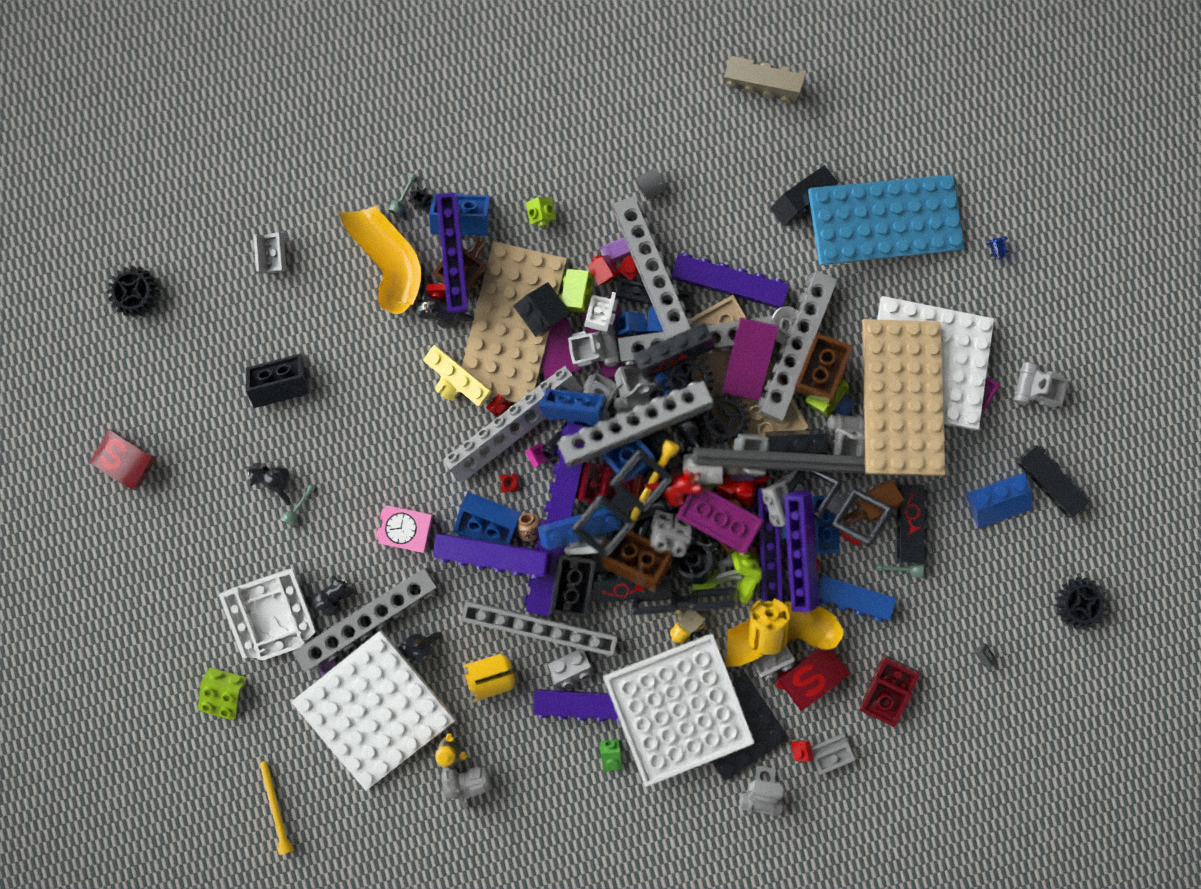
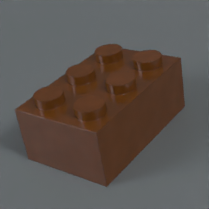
[795,333,853,405]
[603,527,674,593]

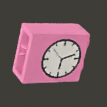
[376,505,434,553]

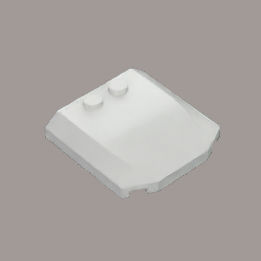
[219,568,317,660]

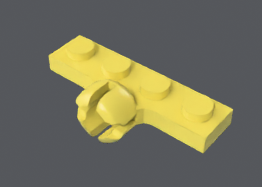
[423,345,492,407]

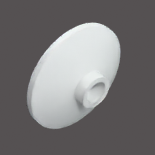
[772,306,801,345]

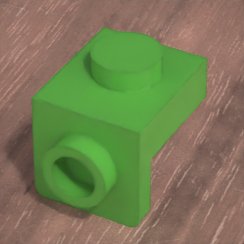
[600,739,623,772]

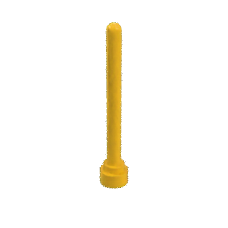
[630,440,680,522]
[260,761,294,855]

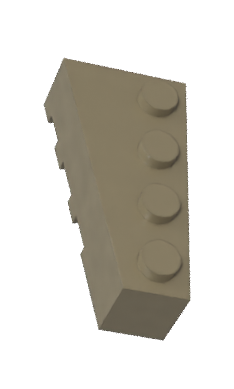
[723,56,806,104]

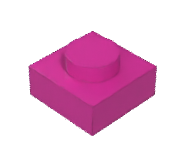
[525,442,549,468]

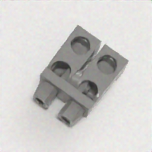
[650,510,691,557]

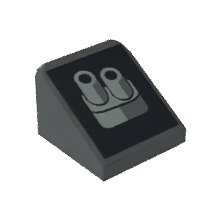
[974,643,996,668]

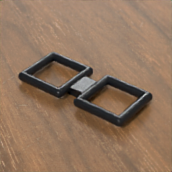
[572,449,673,558]
[787,471,894,546]
[631,587,737,615]

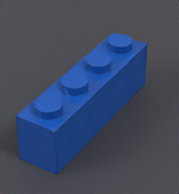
[538,507,621,550]
[818,574,896,623]

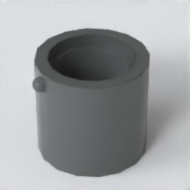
[635,168,667,200]

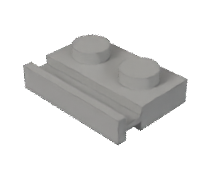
[811,733,855,775]

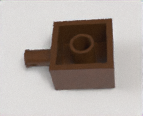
[433,237,488,296]
[844,480,904,527]

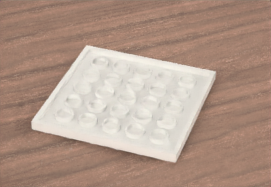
[877,296,994,431]
[291,630,456,791]
[603,633,754,787]

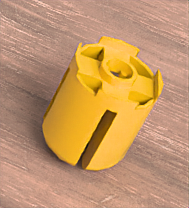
[748,599,790,655]
[462,654,516,703]

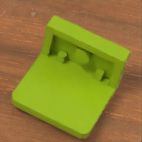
[731,550,762,604]
[198,668,247,720]

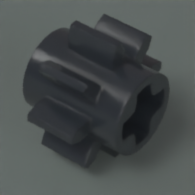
[408,186,432,211]

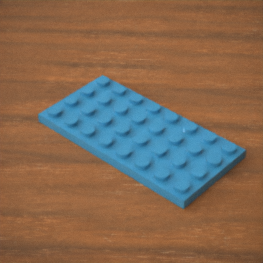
[808,175,965,266]

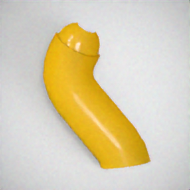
[338,204,421,314]
[725,602,843,667]

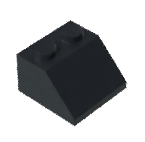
[513,282,571,337]

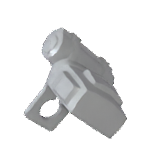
[568,324,620,367]
[1013,361,1068,408]
[613,366,656,414]
[583,372,619,421]
[827,414,865,457]
[723,434,770,478]
[441,766,491,815]
[739,766,785,816]

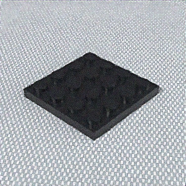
[712,673,789,781]

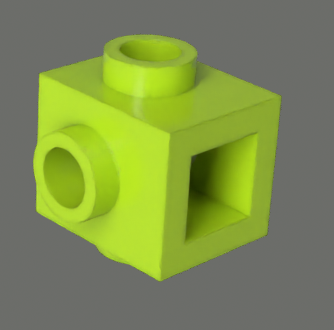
[526,197,556,227]

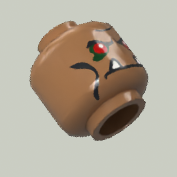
[516,513,541,542]

